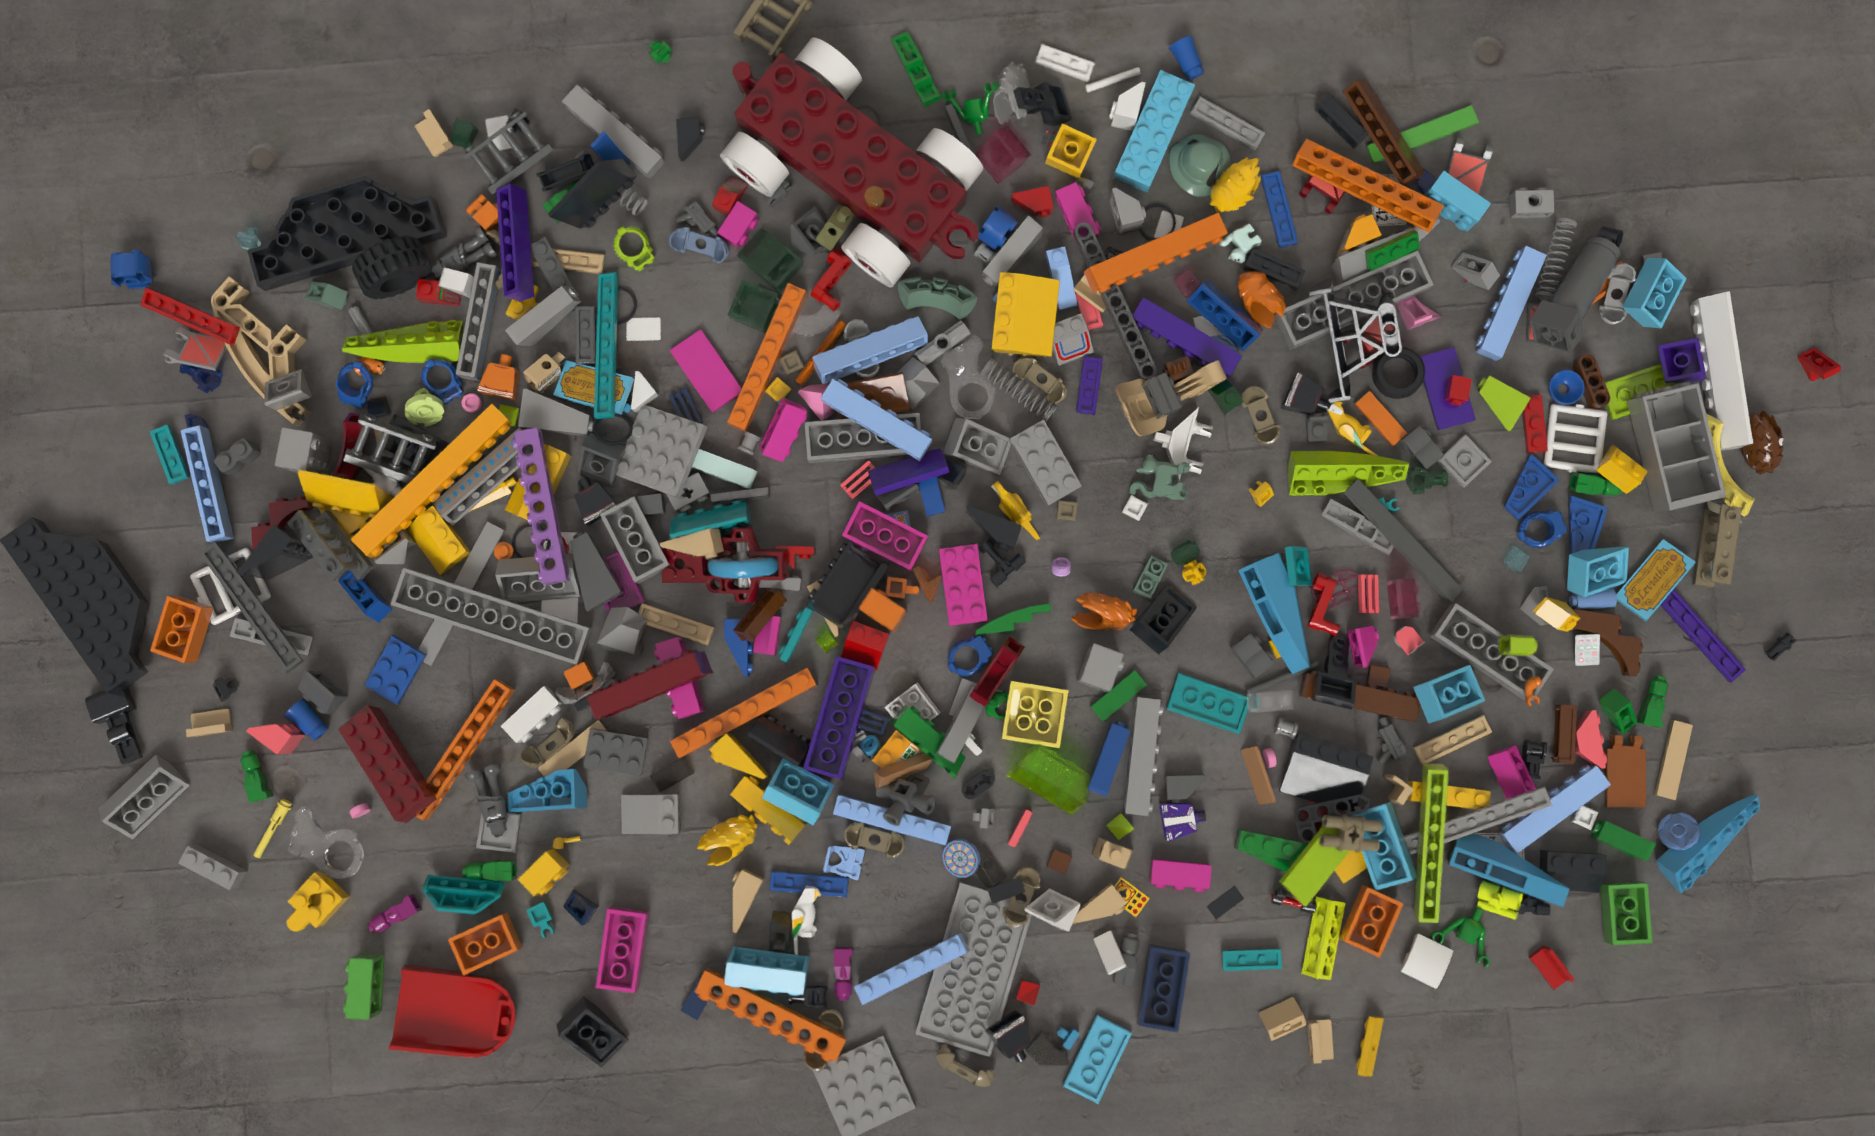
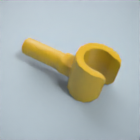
[553,836,581,849]

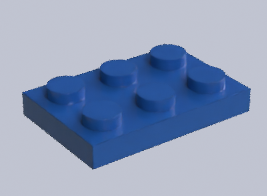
[365,635,427,705]

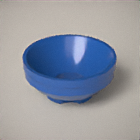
[1548,370,1584,405]

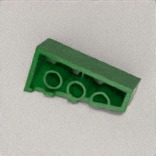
[890,704,965,778]
[1234,829,1308,872]

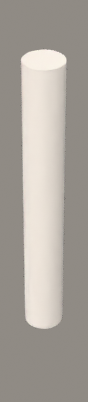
[1085,67,1141,93]

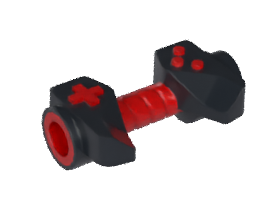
[1271,887,1316,913]

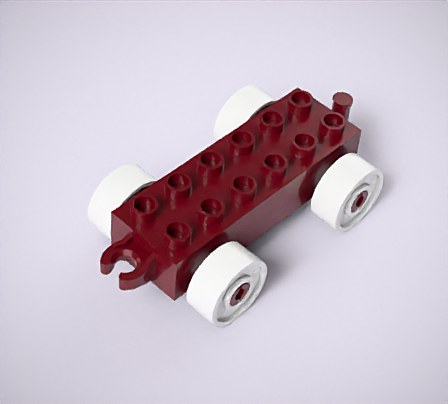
[720,37,983,287]

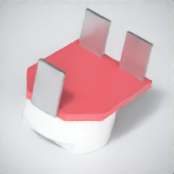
[1394,626,1425,655]

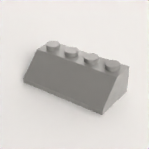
[600,497,669,584]
[495,553,580,603]
[98,755,190,839]

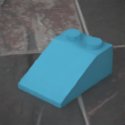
[1567,546,1629,597]

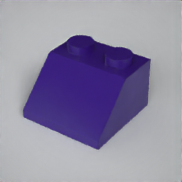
[1658,338,1706,384]

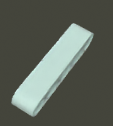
[692,449,757,489]

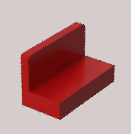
[1528,945,1575,990]

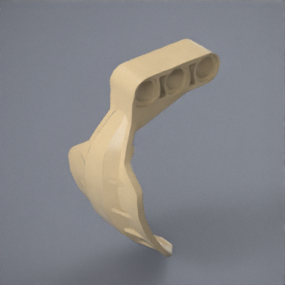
[1115,360,1227,437]

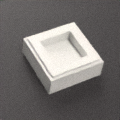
[1122,495,1148,521]
[1571,805,1599,830]

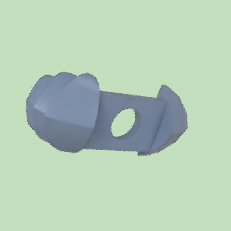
[669,227,730,263]

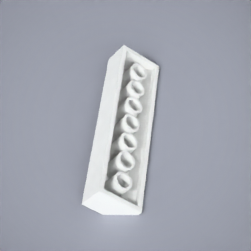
[1690,291,1753,451]

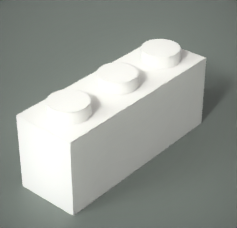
[501,686,562,743]

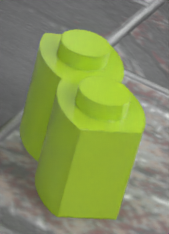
[1498,635,1537,656]

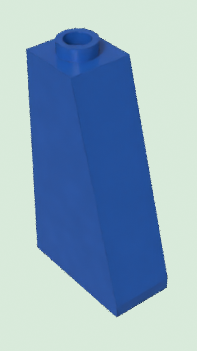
[1085,721,1130,797]

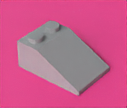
[943,418,1011,475]
[621,793,680,834]

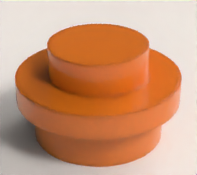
[494,542,514,560]

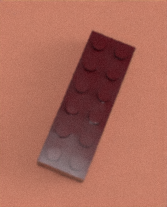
[587,649,713,720]
[338,705,437,823]

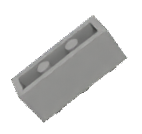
[178,844,248,890]

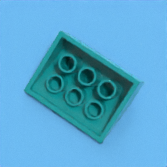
[670,500,753,539]

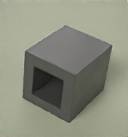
[637,494,666,517]

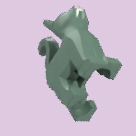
[1129,455,1190,500]

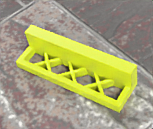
[1301,897,1346,980]

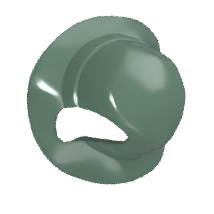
[1169,134,1231,197]

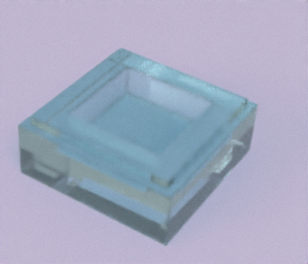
[1502,547,1530,573]

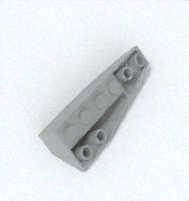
[1330,218,1440,285]

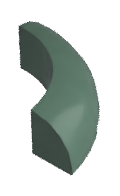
[898,277,977,320]

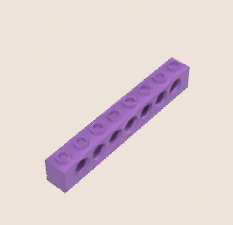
[513,427,570,585]

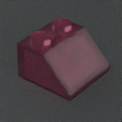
[975,126,1031,184]
[1387,579,1421,620]

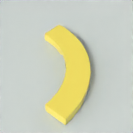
[1706,414,1755,517]

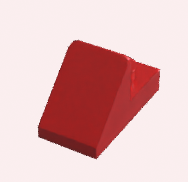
[1798,347,1841,381]
[775,546,815,570]

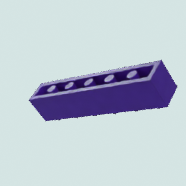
[496,184,534,302]
[1132,297,1242,378]

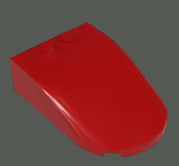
[388,964,516,1058]

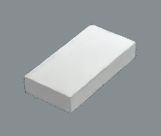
[1094,930,1127,975]

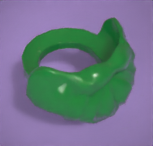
[985,691,1009,719]

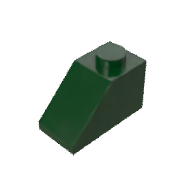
[1208,379,1244,416]

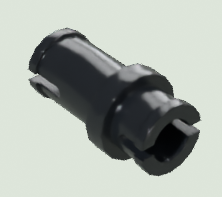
[1765,633,1796,661]

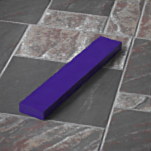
[1660,589,1746,682]

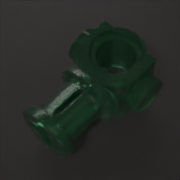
[1406,466,1448,495]

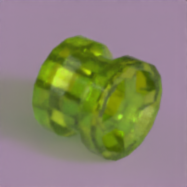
[814,630,838,654]

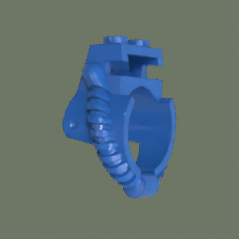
[421,358,463,404]
[336,361,373,408]
[1517,510,1567,548]
[947,635,993,677]

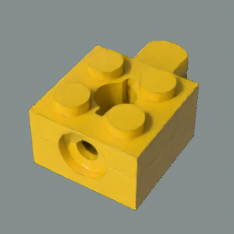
[286,870,350,932]

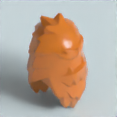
[1238,271,1286,328]
[1071,592,1137,631]

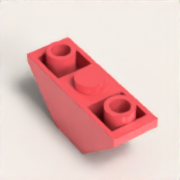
[1575,710,1607,769]

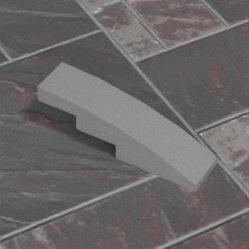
[1321,499,1394,556]
[230,618,313,655]
[936,686,984,763]

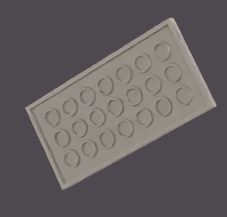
[915,882,1032,1057]

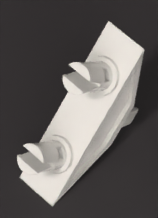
[1153,408,1213,483]

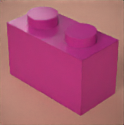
[717,201,759,249]

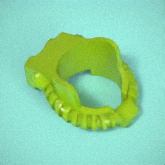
[613,226,654,271]

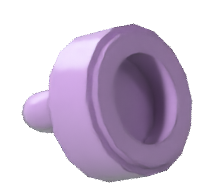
[1052,557,1071,577]

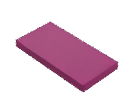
[669,329,742,413]

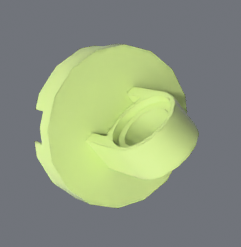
[405,388,444,426]

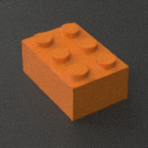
[150,596,214,663]
[1339,885,1403,958]
[448,912,523,975]

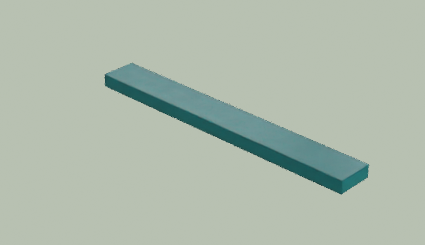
[594,272,618,419]

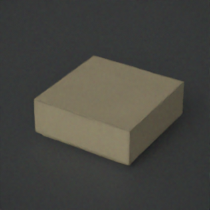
[779,350,804,376]
[1056,500,1078,522]

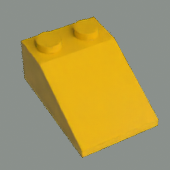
[709,733,770,779]

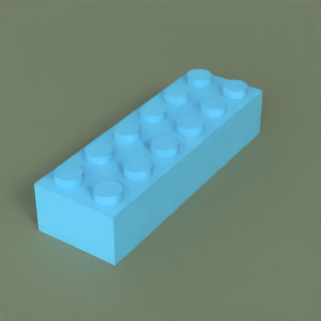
[1113,70,1195,193]

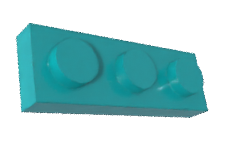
[149,425,190,485]
[779,607,814,663]
[1221,948,1282,971]

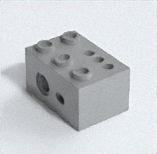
[275,428,332,475]
[1076,644,1125,692]

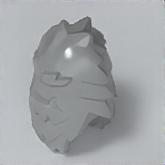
[993,62,1030,125]

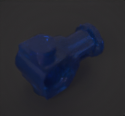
[179,363,223,394]

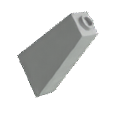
[982,216,1043,288]
[505,286,581,346]
[518,389,595,437]

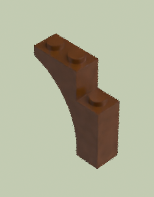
[1571,609,1643,677]

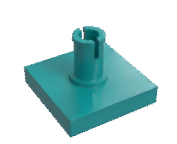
[1284,546,1312,586]

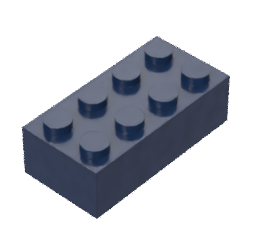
[1137,944,1190,1033]

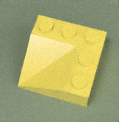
[1001,681,1069,748]

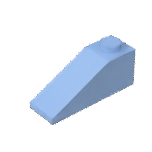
[1045,246,1077,310]

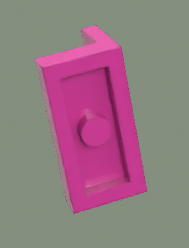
[753,616,782,656]

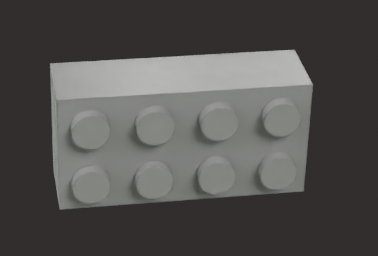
[1009,420,1082,506]

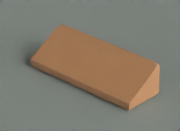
[1241,746,1276,805]
[874,753,931,788]

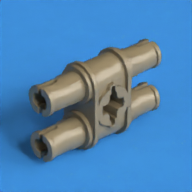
[1319,814,1382,853]

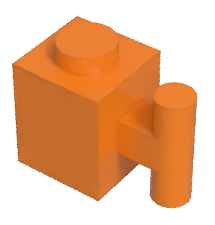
[465,194,499,231]
[886,577,920,600]

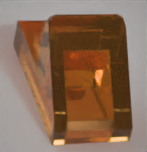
[912,566,942,604]

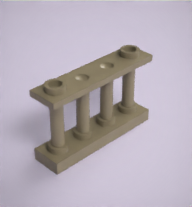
[733,0,814,62]
[1692,505,1742,588]

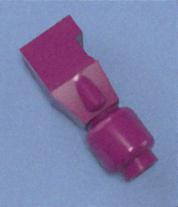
[367,894,422,933]
[833,947,853,1001]

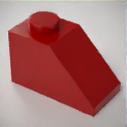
[1011,186,1054,218]

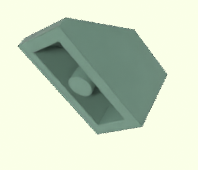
[305,281,348,310]

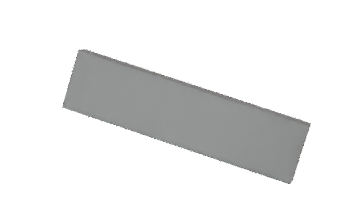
[1190,96,1265,150]

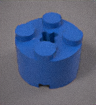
[978,205,1018,250]
[110,250,153,289]

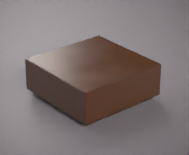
[1366,665,1390,688]
[1047,849,1072,874]

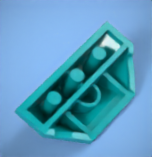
[422,875,505,914]

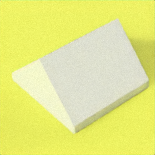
[1025,888,1080,932]

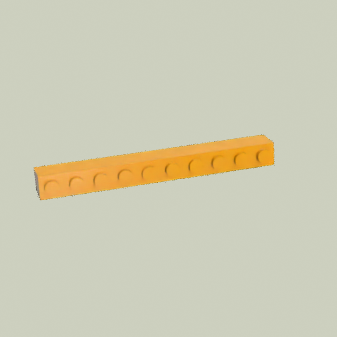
[350,404,512,558]

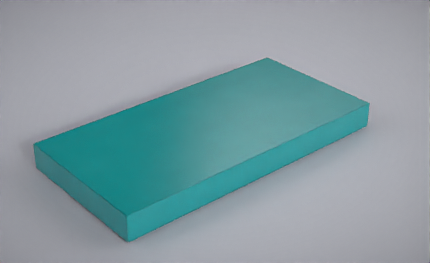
[1166,673,1252,734]

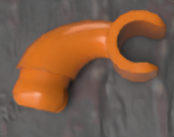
[1525,676,1542,707]

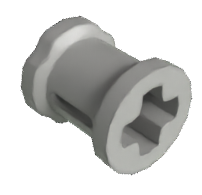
[974,242,997,266]
[737,431,761,456]
[1274,718,1299,740]

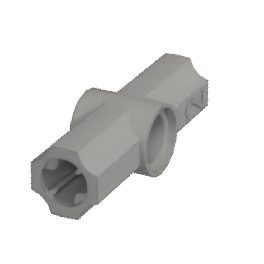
[915,320,970,366]

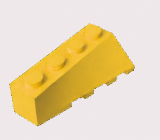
[730,775,806,845]

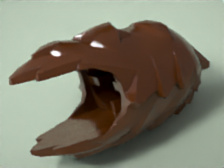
[1741,411,1784,475]

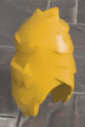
[1210,157,1261,213]
[697,815,757,866]

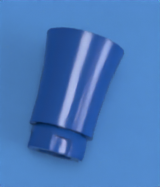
[1168,35,1205,81]
[283,698,329,741]

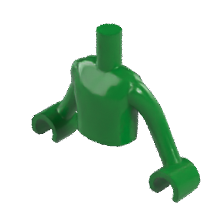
[942,82,999,135]
[1430,908,1490,967]

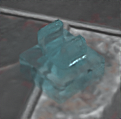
[236,227,262,250]

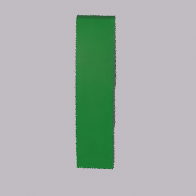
[891,31,941,107]
[975,603,1051,635]

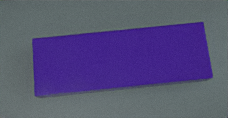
[1076,356,1103,415]

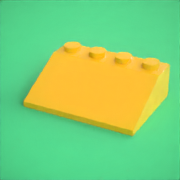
[992,272,1060,357]
[298,470,393,519]

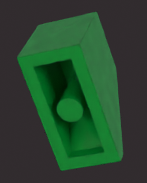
[1599,689,1637,735]

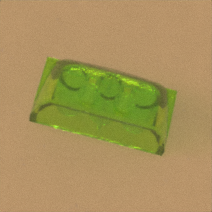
[1006,744,1090,816]

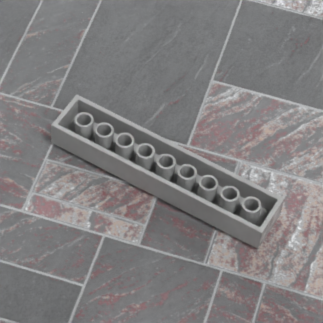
[390,568,592,665]

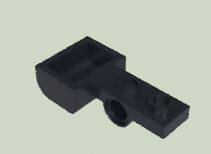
[1013,82,1072,126]
[1312,634,1356,710]
[85,687,143,765]

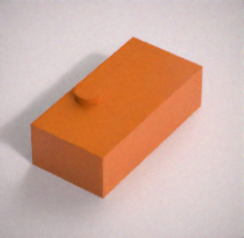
[859,589,907,633]

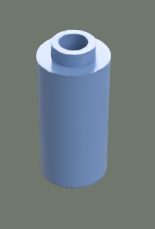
[1569,588,1617,610]

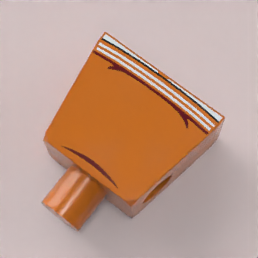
[477,354,519,402]

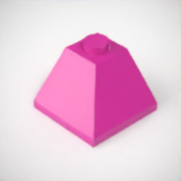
[1347,626,1379,668]

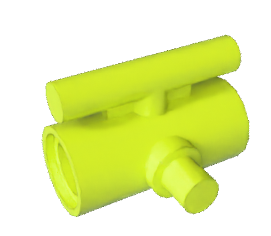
[1477,881,1523,920]

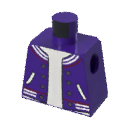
[1159,803,1206,841]

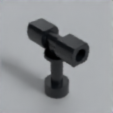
[978,538,1026,588]
[1508,894,1550,915]

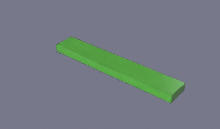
[1366,105,1479,164]

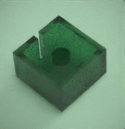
[728,280,780,333]

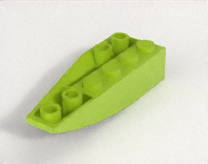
[342,320,464,363]
[1288,451,1409,495]

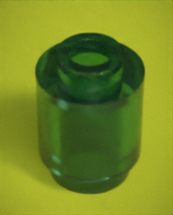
[1170,540,1200,566]

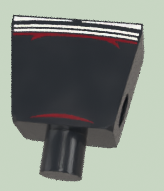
[1281,372,1330,416]
[575,477,618,526]
[985,1010,1031,1062]

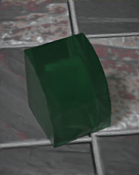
[451,118,479,149]

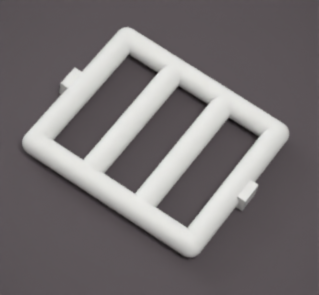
[1544,404,1607,474]
[190,548,271,625]

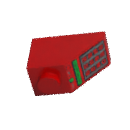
[712,176,748,216]
[416,279,461,306]

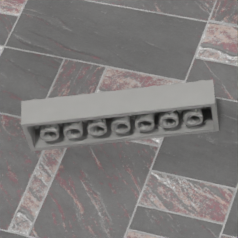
[1275,251,1434,350]

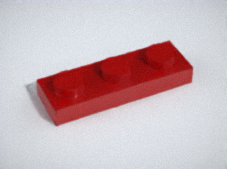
[1522,395,1548,454]

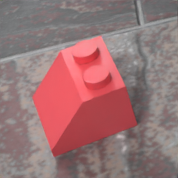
[246,723,305,755]

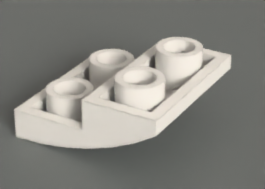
[885,682,941,721]
[1400,933,1453,989]

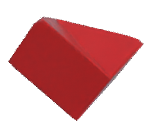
[1016,979,1040,1005]

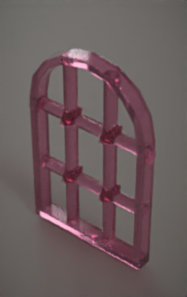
[1309,570,1358,611]

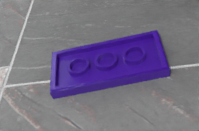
[1420,347,1476,431]
[868,448,949,495]

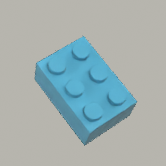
[1424,171,1491,232]
[1622,258,1687,328]
[1413,665,1485,723]
[762,758,834,825]

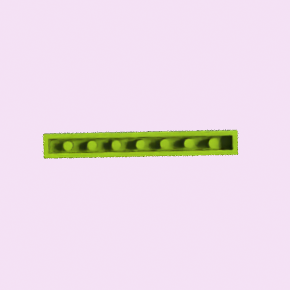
[1414,763,1448,923]

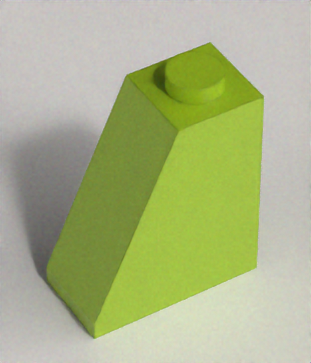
[1478,375,1531,431]

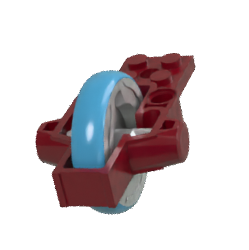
[660,525,789,603]

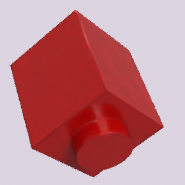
[1444,375,1472,406]

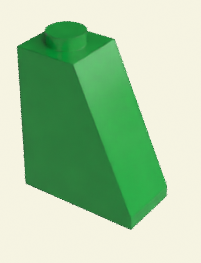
[1591,820,1656,862]

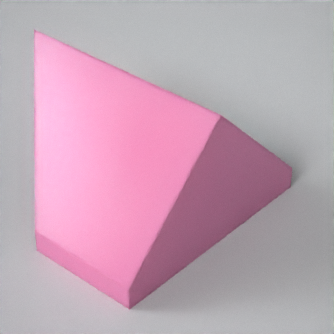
[1397,296,1442,330]
[798,384,835,421]

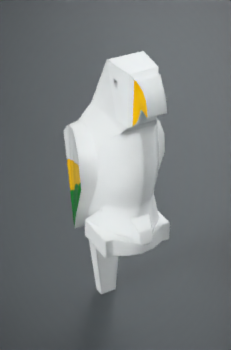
[792,886,821,955]

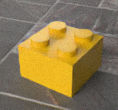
[1045,124,1097,178]
[518,849,570,896]

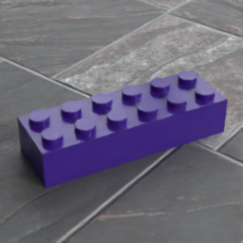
[803,656,876,780]

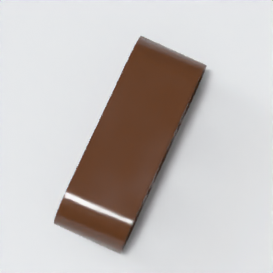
[1572,354,1610,409]

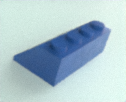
[1187,279,1263,351]

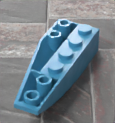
[1238,553,1310,674]
[1657,794,1761,894]
[1447,833,1569,907]

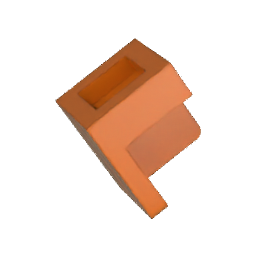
[564,661,596,689]

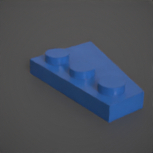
[1504,454,1560,521]
[1569,495,1608,554]

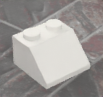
[1109,82,1146,131]

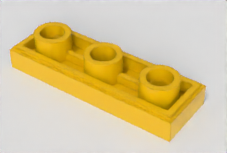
[1357,1016,1384,1077]

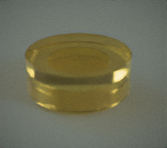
[864,186,884,207]

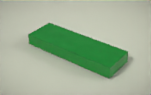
[1091,670,1147,722]

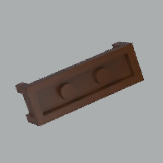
[733,588,787,643]
[1551,704,1577,764]

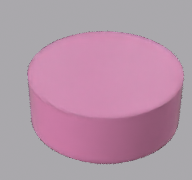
[462,393,482,413]
[1262,748,1277,768]
[349,803,370,818]

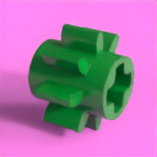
[649,40,672,64]

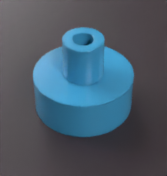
[860,735,881,756]

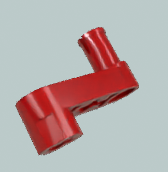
[810,248,852,312]
[1307,572,1340,636]

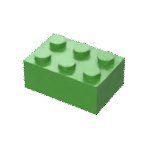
[1600,881,1652,945]
[343,953,385,1020]

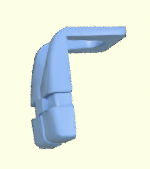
[823,846,865,880]

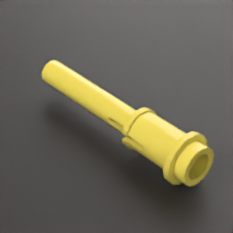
[253,799,292,858]

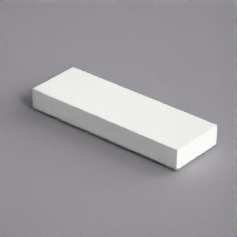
[1035,44,1095,82]

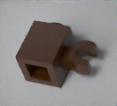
[1162,356,1193,383]

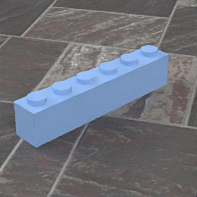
[1476,246,1547,361]
[813,316,928,385]
[820,379,932,461]
[181,425,234,543]
[1498,764,1611,853]
[833,794,951,845]
[854,933,970,1005]

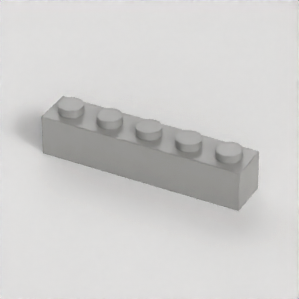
[759,576,802,591]

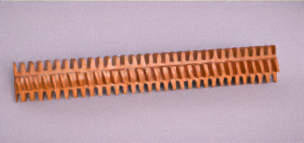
[795,320,846,387]

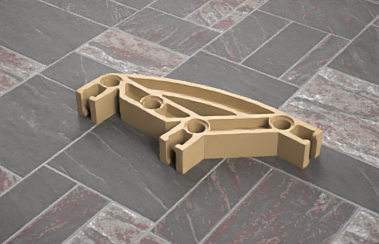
[211,276,312,427]

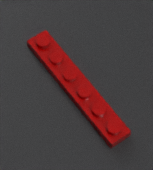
[140,287,240,345]

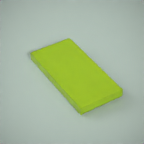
[1605,364,1678,420]
[1279,826,1350,907]

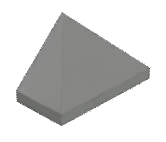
[1520,586,1549,625]

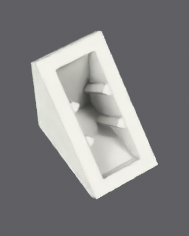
[438,268,474,298]
[631,371,659,412]

